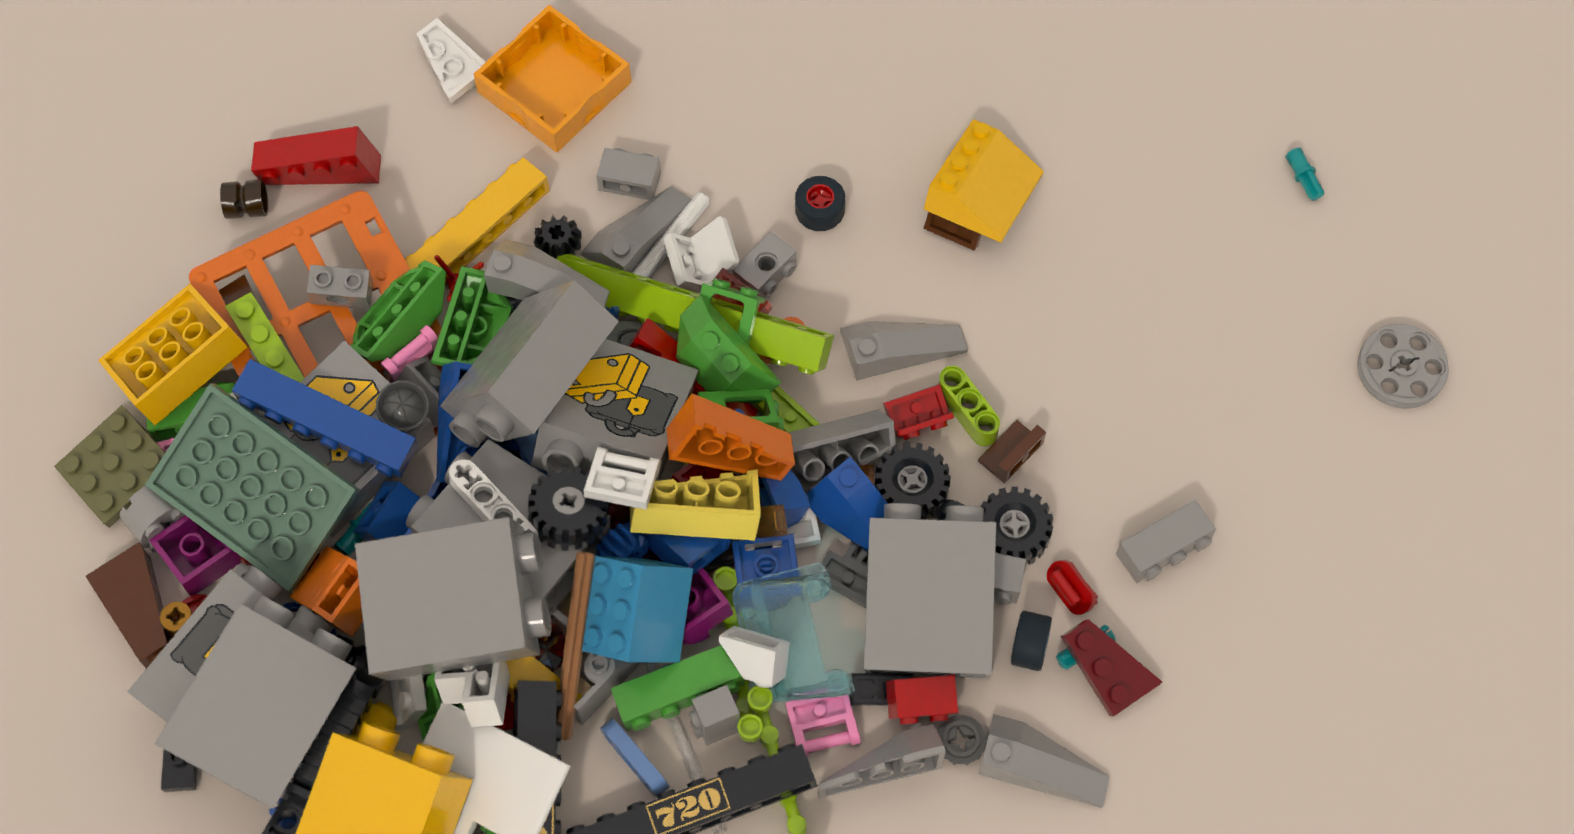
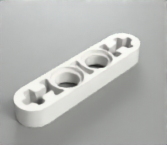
[449,459,538,535]

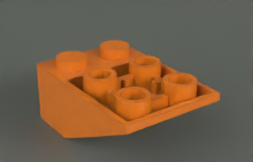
[290,546,363,637]

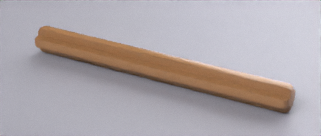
[556,551,595,740]

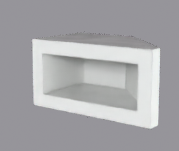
[719,626,790,688]

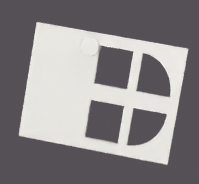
[422,702,571,834]

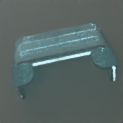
[733,563,855,702]

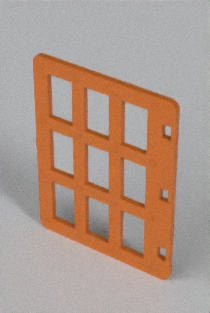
[189,191,442,437]

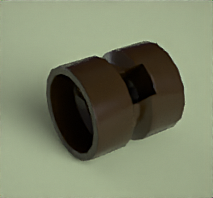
[220,180,268,219]

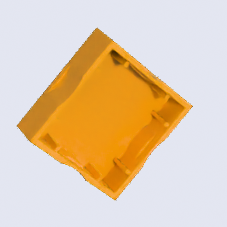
[473,5,632,153]

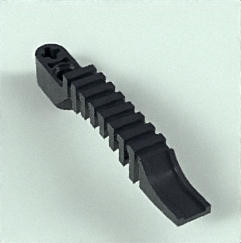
[262,654,386,834]

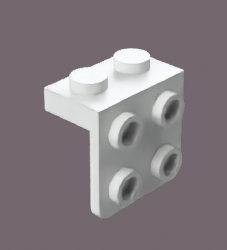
[663,216,739,292]

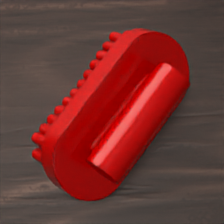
[1047,560,1098,615]

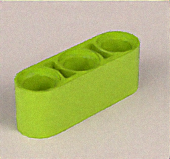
[938,366,1000,446]

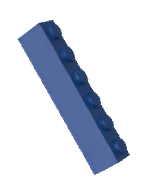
[232,359,418,478]

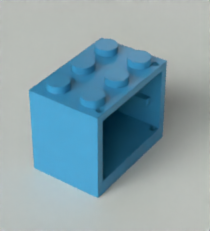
[582,556,693,663]

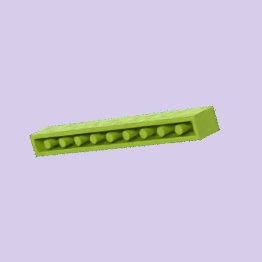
[557,254,834,375]

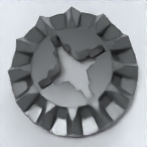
[937,715,986,765]

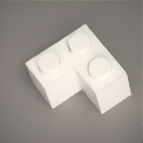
[434,661,510,727]

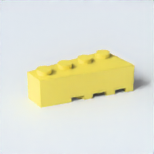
[630,469,761,541]

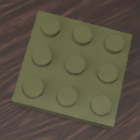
[54,405,165,528]

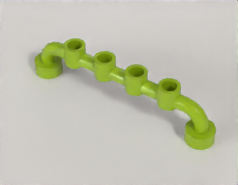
[713,567,763,742]
[747,686,806,834]

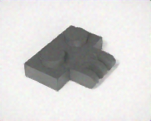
[814,542,868,609]

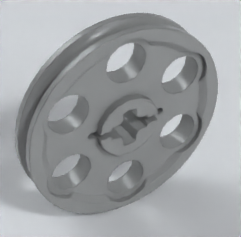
[1357,324,1449,409]

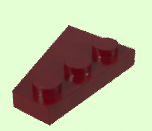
[1060,619,1163,716]

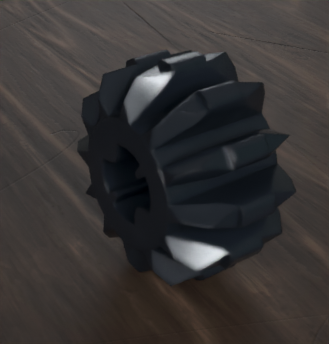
[534,214,582,259]

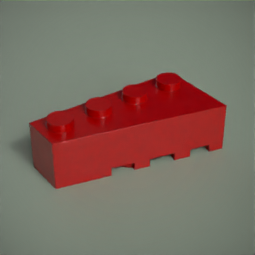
[251,126,381,185]

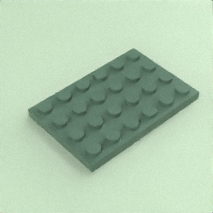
[145,384,360,592]

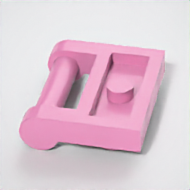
[380,325,438,383]
[785,688,861,757]

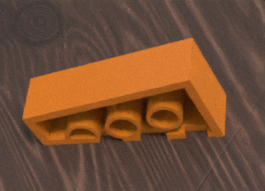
[666,393,795,481]

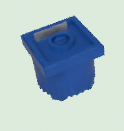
[732,534,801,612]

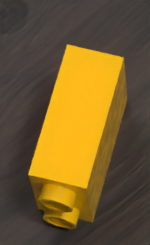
[296,722,473,834]

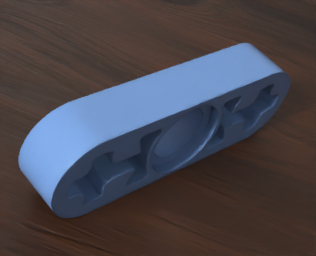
[600,718,669,798]

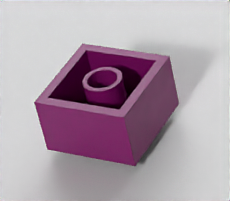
[149,515,242,597]

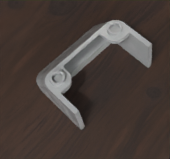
[552,591,639,725]

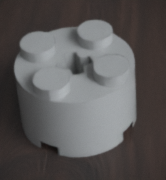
[120,486,185,552]

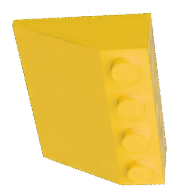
[924,119,1044,243]
[98,284,247,425]

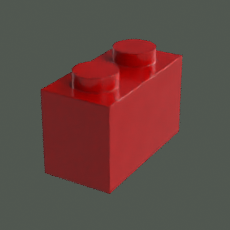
[886,675,958,725]

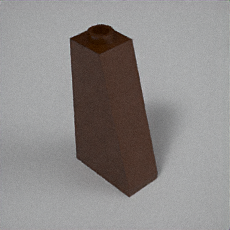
[85,542,171,669]

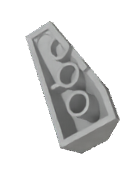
[581,187,692,273]
[484,240,610,308]
[840,321,968,381]
[978,714,1110,808]
[818,723,946,798]

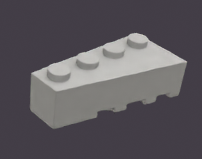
[789,409,896,493]

